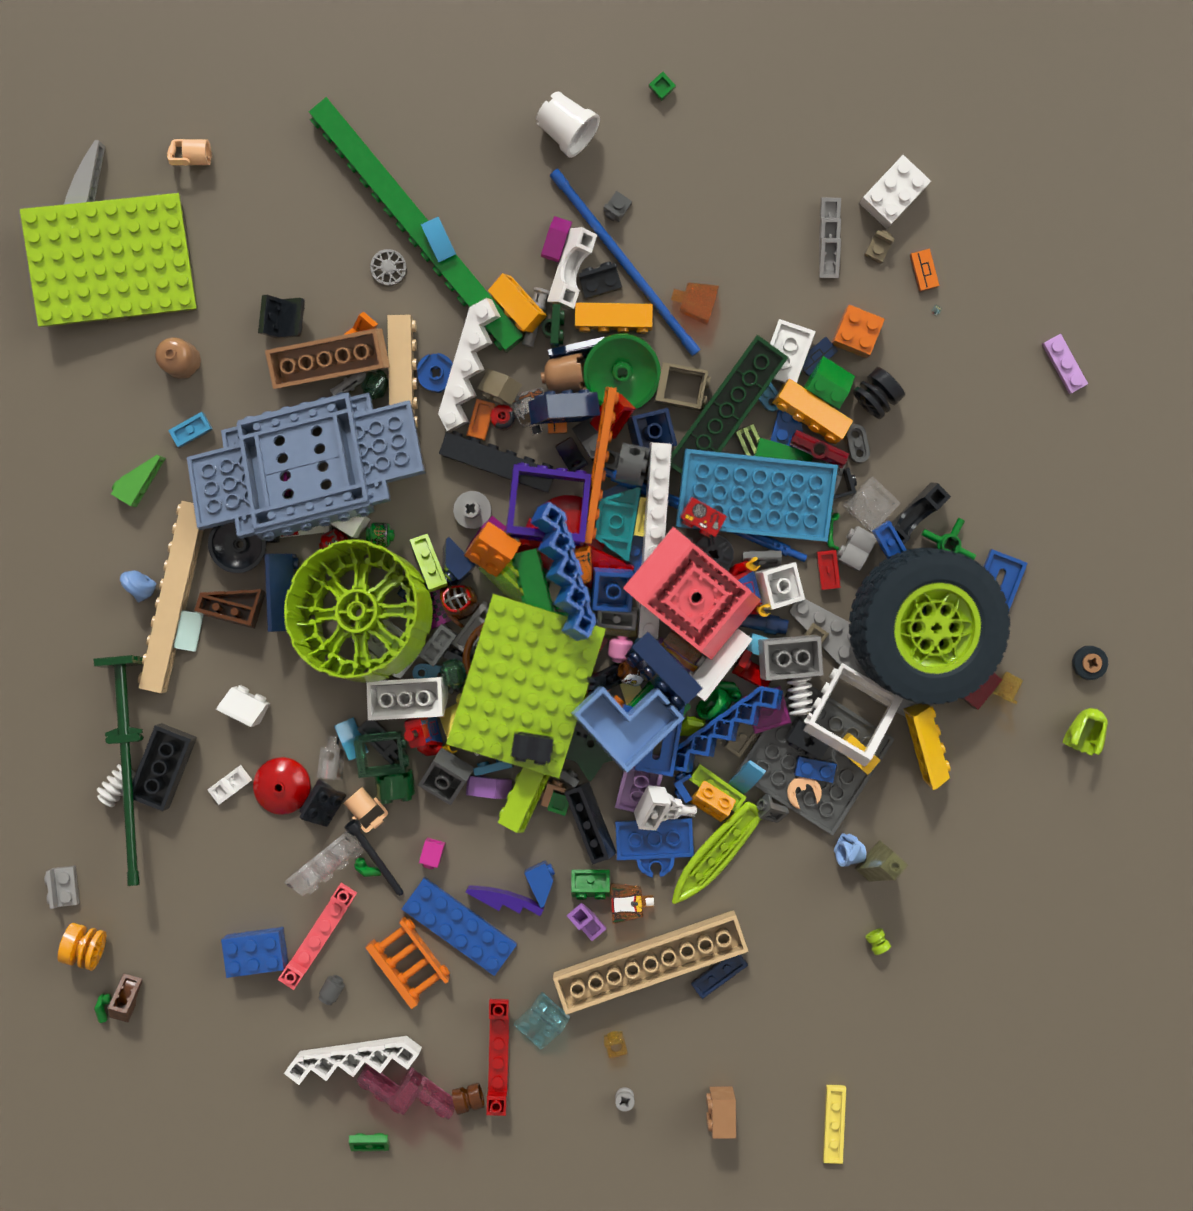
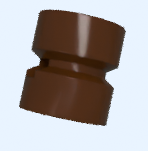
[452,1083,485,1115]

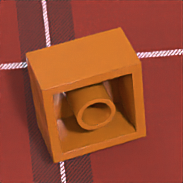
[832,305,885,358]
[464,521,521,577]

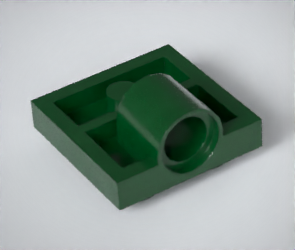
[542,304,565,349]

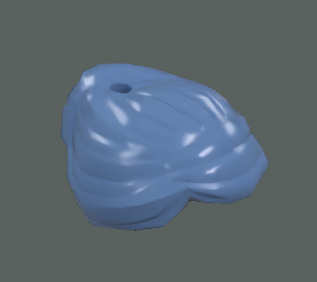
[120,570,156,603]

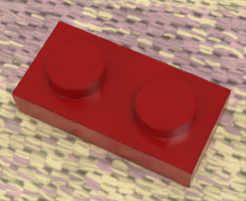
[816,550,841,590]

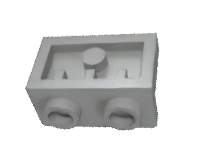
[44,866,80,909]

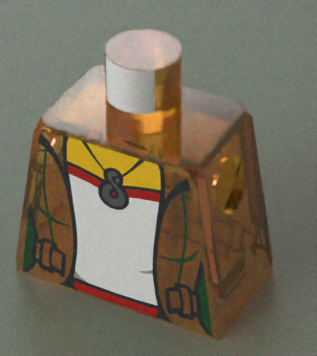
[610,883,654,923]

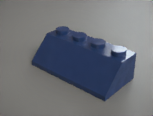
[265,554,300,632]

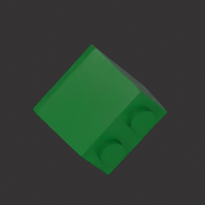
[803,356,855,409]

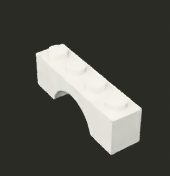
[547,227,597,309]

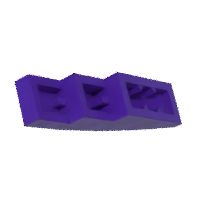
[466,885,544,916]

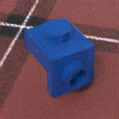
[673,772,692,803]

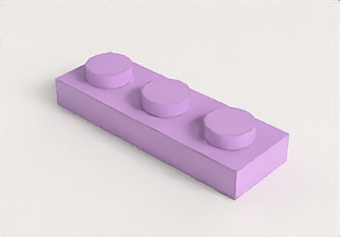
[1042,334,1088,394]

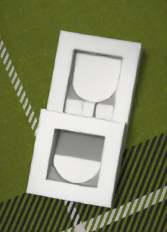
[208,765,252,805]

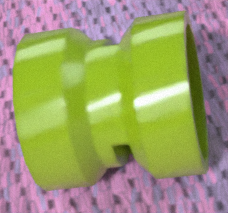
[865,928,891,955]

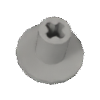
[453,491,492,529]

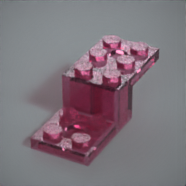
[357,1063,455,1120]

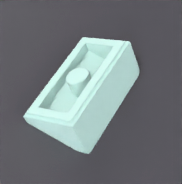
[174,610,204,652]

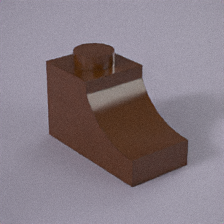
[108,974,143,1023]

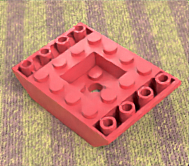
[623,527,761,660]

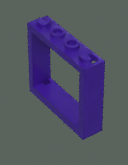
[506,463,591,546]

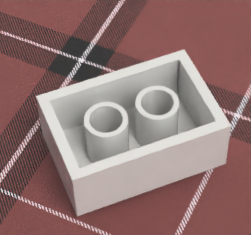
[859,155,931,229]

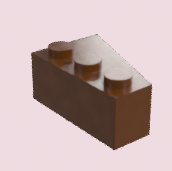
[194,589,266,629]

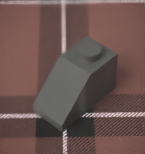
[572,419,608,461]

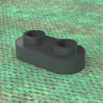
[846,424,870,463]

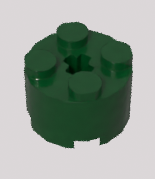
[374,768,415,804]

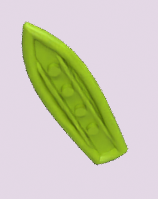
[672,801,762,904]

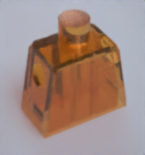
[671,282,719,325]

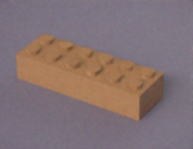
[265,328,390,389]

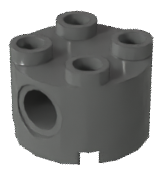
[615,443,650,486]

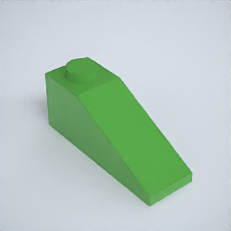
[111,455,166,507]

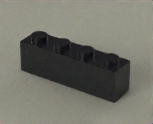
[564,782,617,865]

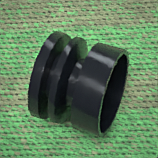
[853,367,905,419]
[695,535,734,570]

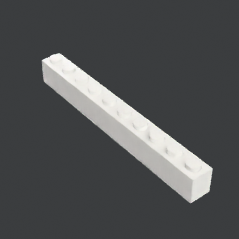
[637,442,672,639]

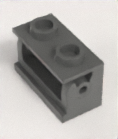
[418,624,458,667]

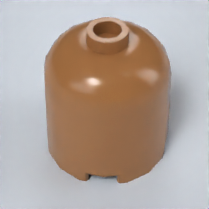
[155,337,201,379]
[541,353,587,394]

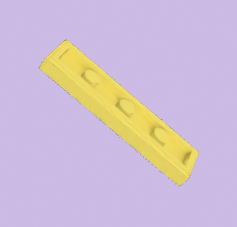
[823,1085,846,1164]

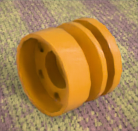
[57,923,107,971]

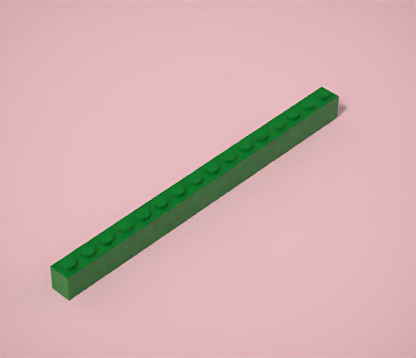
[308,97,524,353]

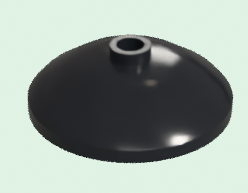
[208,522,267,573]

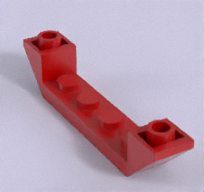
[486,999,510,1116]

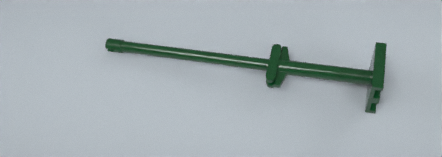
[93,655,144,886]

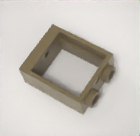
[655,362,711,411]

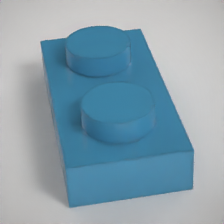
[168,412,213,448]
[473,759,514,776]

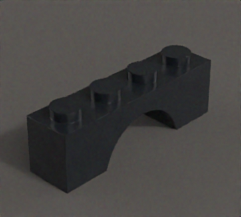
[891,483,951,544]

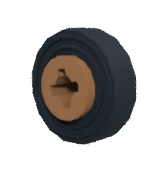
[1072,646,1108,680]

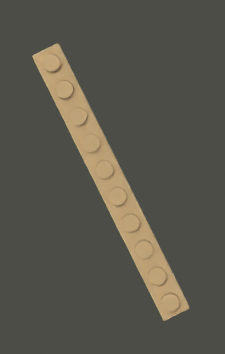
[138,501,204,693]

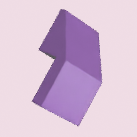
[466,776,512,799]
[567,903,606,941]

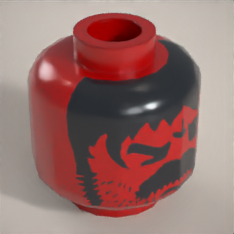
[490,404,516,431]

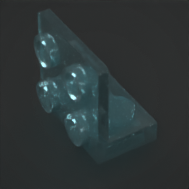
[513,992,570,1049]

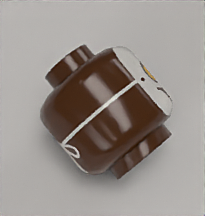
[618,660,645,686]

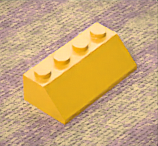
[903,703,951,790]

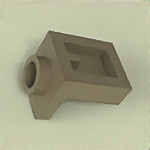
[864,230,895,263]

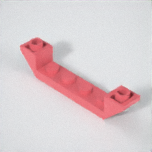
[278,882,357,990]

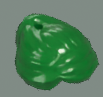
[696,687,732,721]

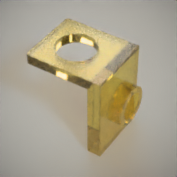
[993,672,1023,704]
[604,1031,628,1058]

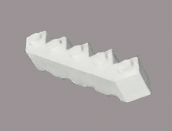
[438,298,501,431]
[284,1036,422,1085]

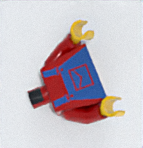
[728,557,771,617]
[404,717,457,756]

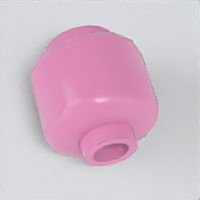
[608,634,634,663]

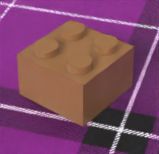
[706,1086,736,1139]

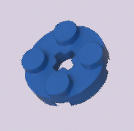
[417,353,453,393]

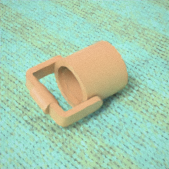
[167,139,212,165]
[343,787,388,832]

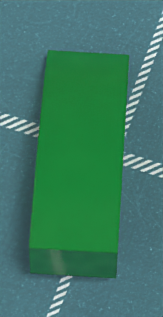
[754,438,813,462]

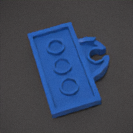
[615,817,694,878]

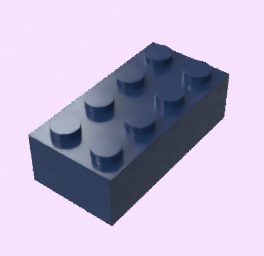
[625,632,703,711]

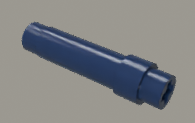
[740,614,789,635]

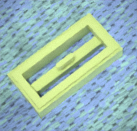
[735,424,760,456]

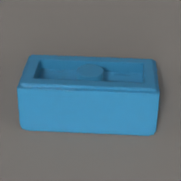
[334,717,369,761]

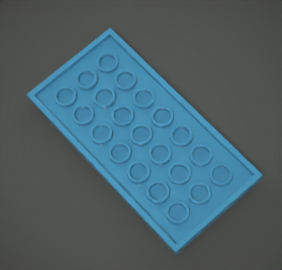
[676,449,838,542]

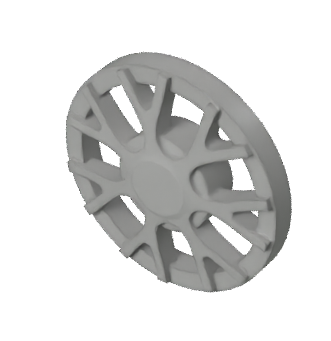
[370,249,407,286]

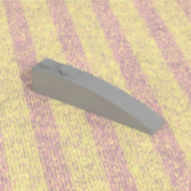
[64,140,105,204]

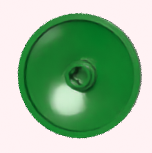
[583,333,661,409]

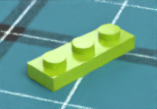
[410,533,448,592]
[689,763,747,812]

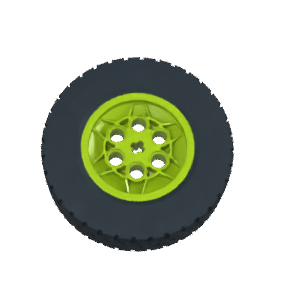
[849,548,1010,705]

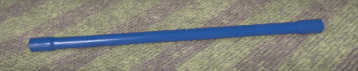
[550,169,701,356]

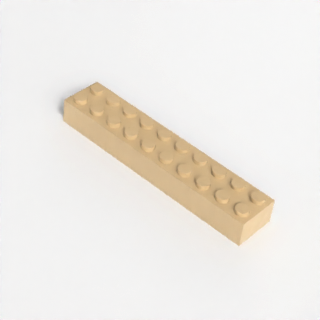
[553,910,749,1015]

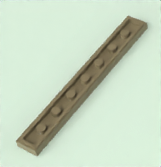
[724,623,829,758]

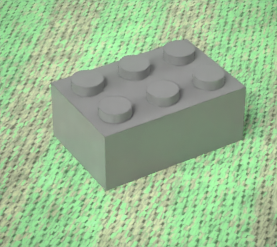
[758,635,823,680]

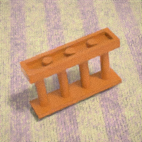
[365,916,450,1009]

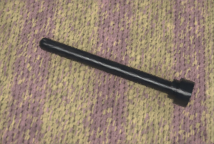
[344,818,403,896]

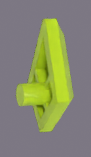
[680,716,705,736]

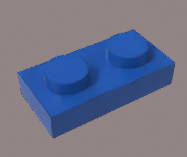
[794,756,837,783]

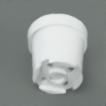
[536,91,600,158]

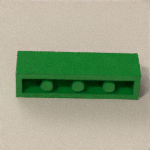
[512,547,555,613]

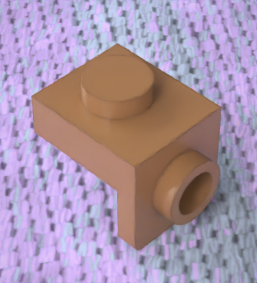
[540,779,566,807]

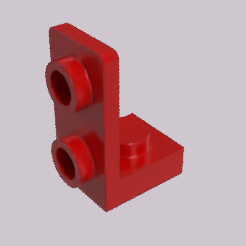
[732,649,771,687]

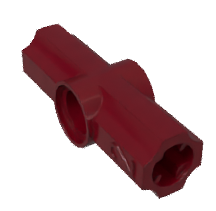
[789,429,849,469]

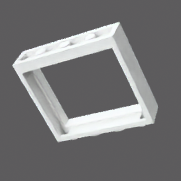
[803,663,903,767]

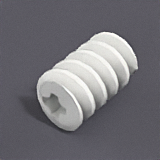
[787,677,814,715]
[97,764,136,807]

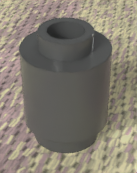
[318,975,345,1005]

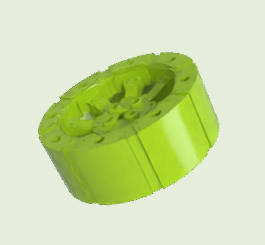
[284,540,433,682]

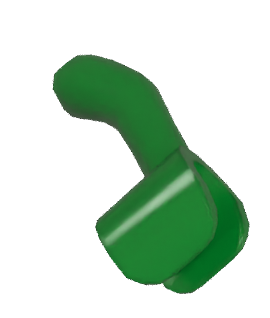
[827,509,840,551]

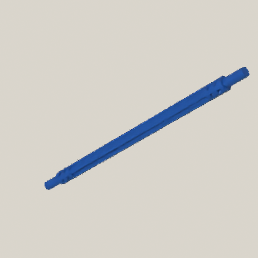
[604,467,807,562]

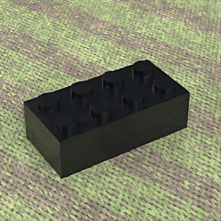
[132,723,197,811]

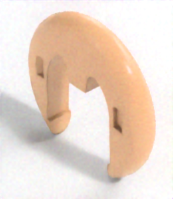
[787,776,822,809]

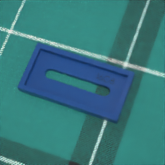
[983,549,1028,610]
[634,693,685,777]

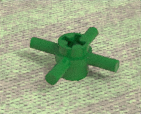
[921,518,976,560]

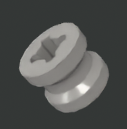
[615,1087,634,1111]

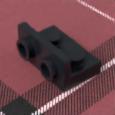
[579,262,622,299]

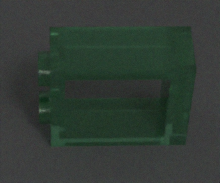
[354,731,409,778]

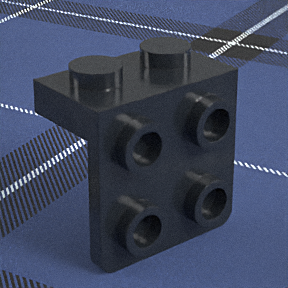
[258,295,305,338]

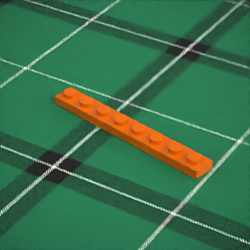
[585,387,619,544]

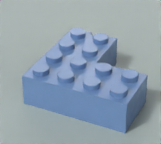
[571,686,684,773]

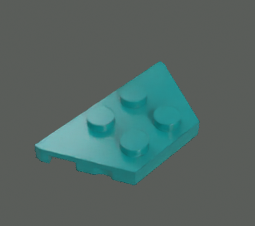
[595,487,641,561]

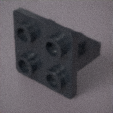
[299,779,346,827]

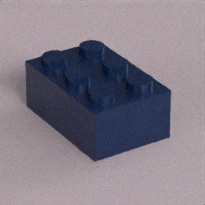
[528,389,600,425]

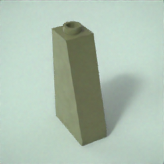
[855,840,908,882]

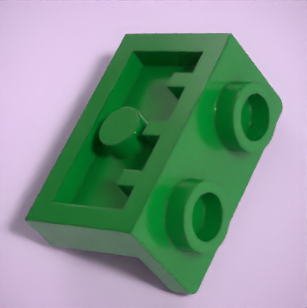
[571,870,610,900]

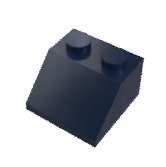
[627,408,677,448]
[442,537,476,586]

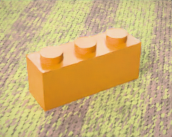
[488,273,547,333]

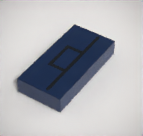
[802,337,838,376]

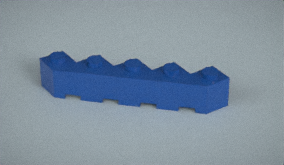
[530,502,596,641]
[674,686,783,773]

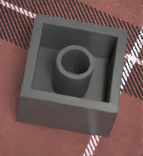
[418,748,474,805]

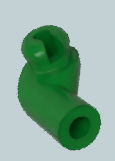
[716,681,742,702]
[354,857,381,877]
[94,993,112,1023]

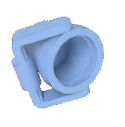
[834,833,866,867]

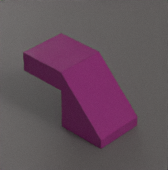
[541,216,572,263]

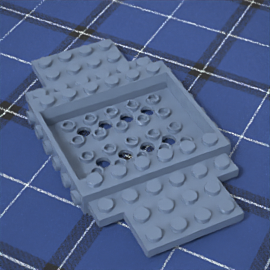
[187,392,425,541]

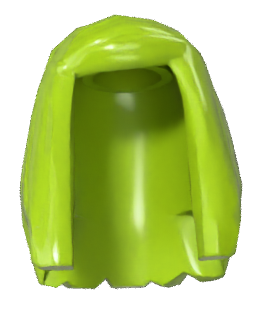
[1063,708,1108,756]

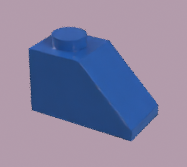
[524,860,555,908]

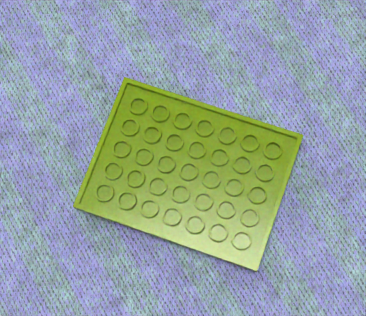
[20,193,197,327]
[446,594,606,778]

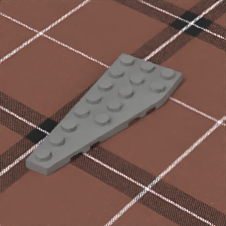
[789,599,915,717]

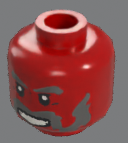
[319,529,348,549]

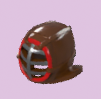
[440,584,479,628]

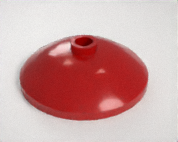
[253,757,311,815]

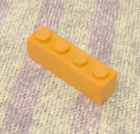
[575,303,653,334]
[772,378,853,444]

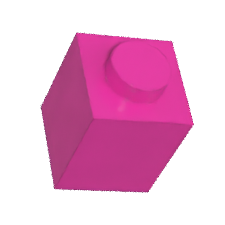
[419,837,445,869]

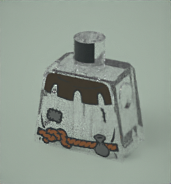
[511,387,544,436]
[317,736,344,780]

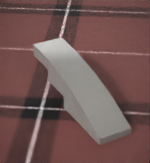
[819,197,841,278]

